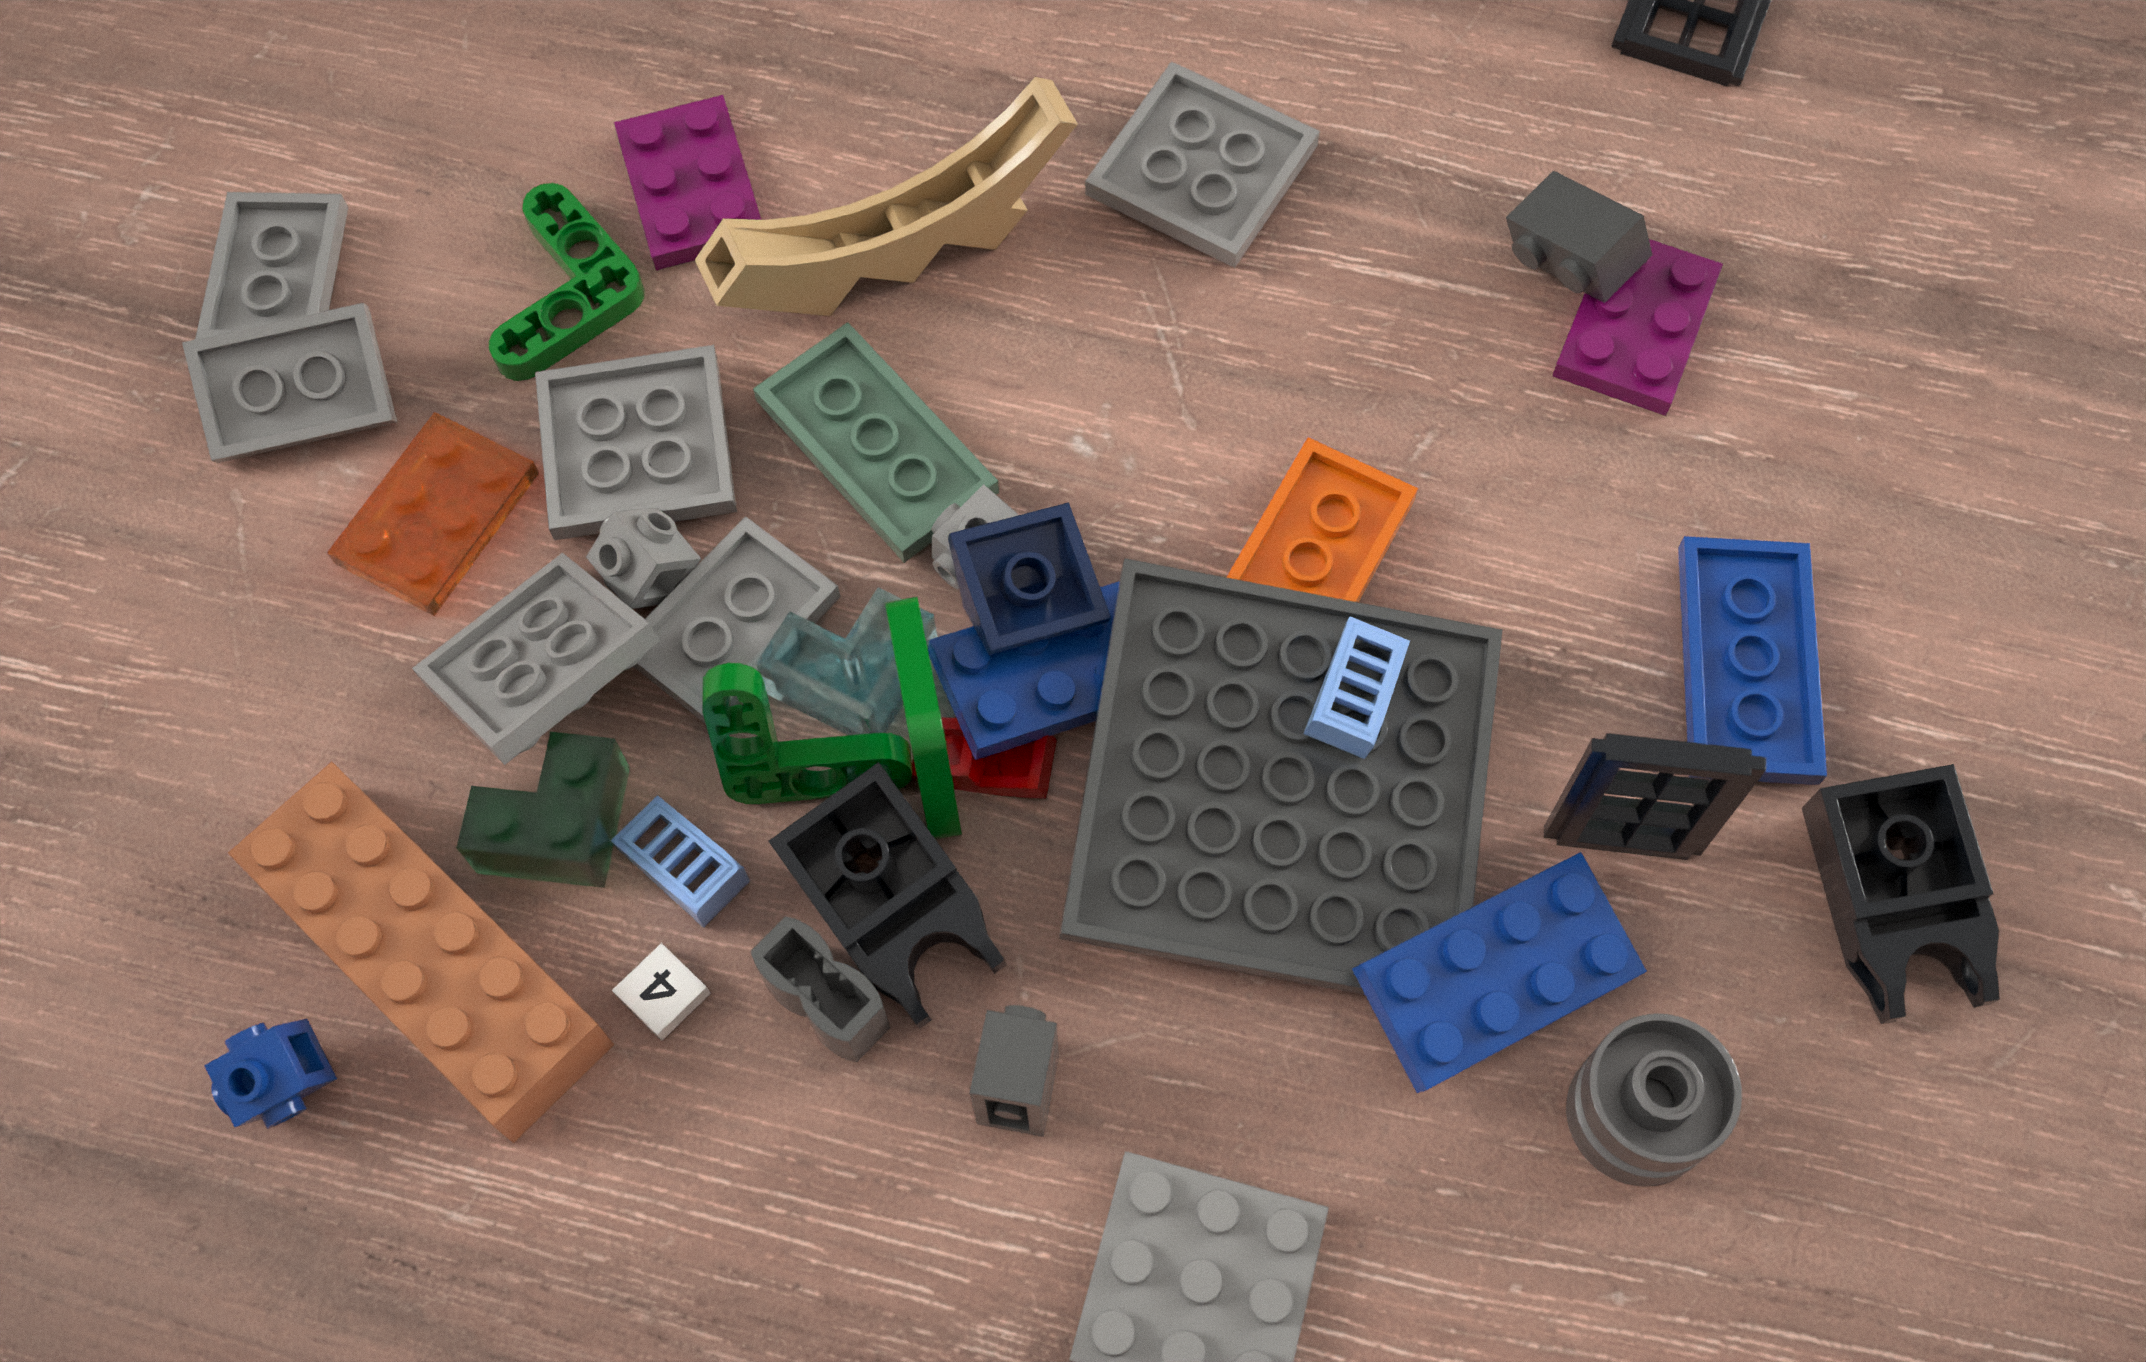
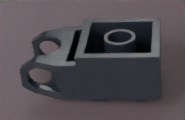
[768,762,1007,1029]
[1801,764,2000,1024]

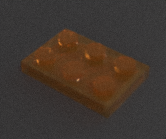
[327,412,539,616]

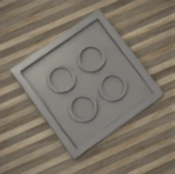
[1085,61,1320,268]
[535,345,737,540]
[412,553,661,765]
[1069,1151,1329,1362]

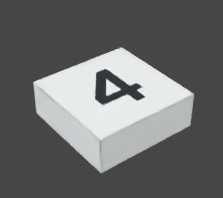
[612,943,711,1041]

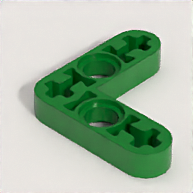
[489,183,644,381]
[885,597,962,840]
[702,663,912,804]

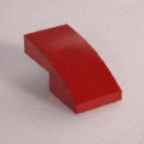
[911,717,1057,799]

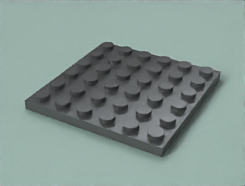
[1059,559,1503,995]

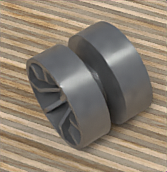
[1566,1014,1742,1186]

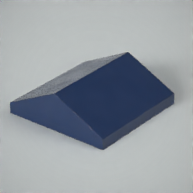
[948,502,1111,655]

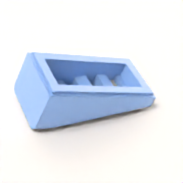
[1303,616,1410,759]
[611,795,750,928]

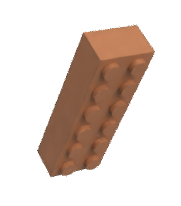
[228,761,615,1143]

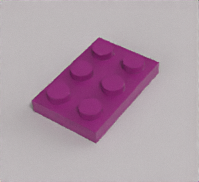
[614,95,762,271]
[1552,239,1723,416]

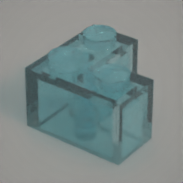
[756,587,937,735]

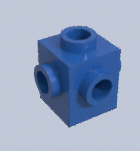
[204,1019,337,1129]

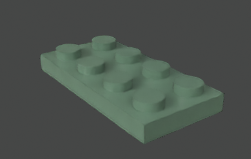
[753,322,999,563]

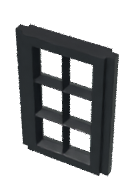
[1611,0,1771,87]
[1544,733,1766,860]

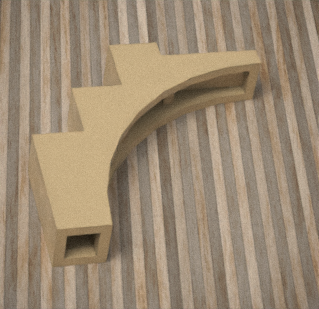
[695,77,1078,316]

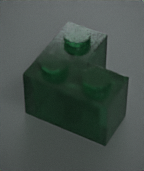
[456,731,630,888]

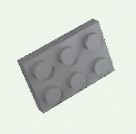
[195,192,349,339]
[182,303,397,463]
[633,516,841,723]

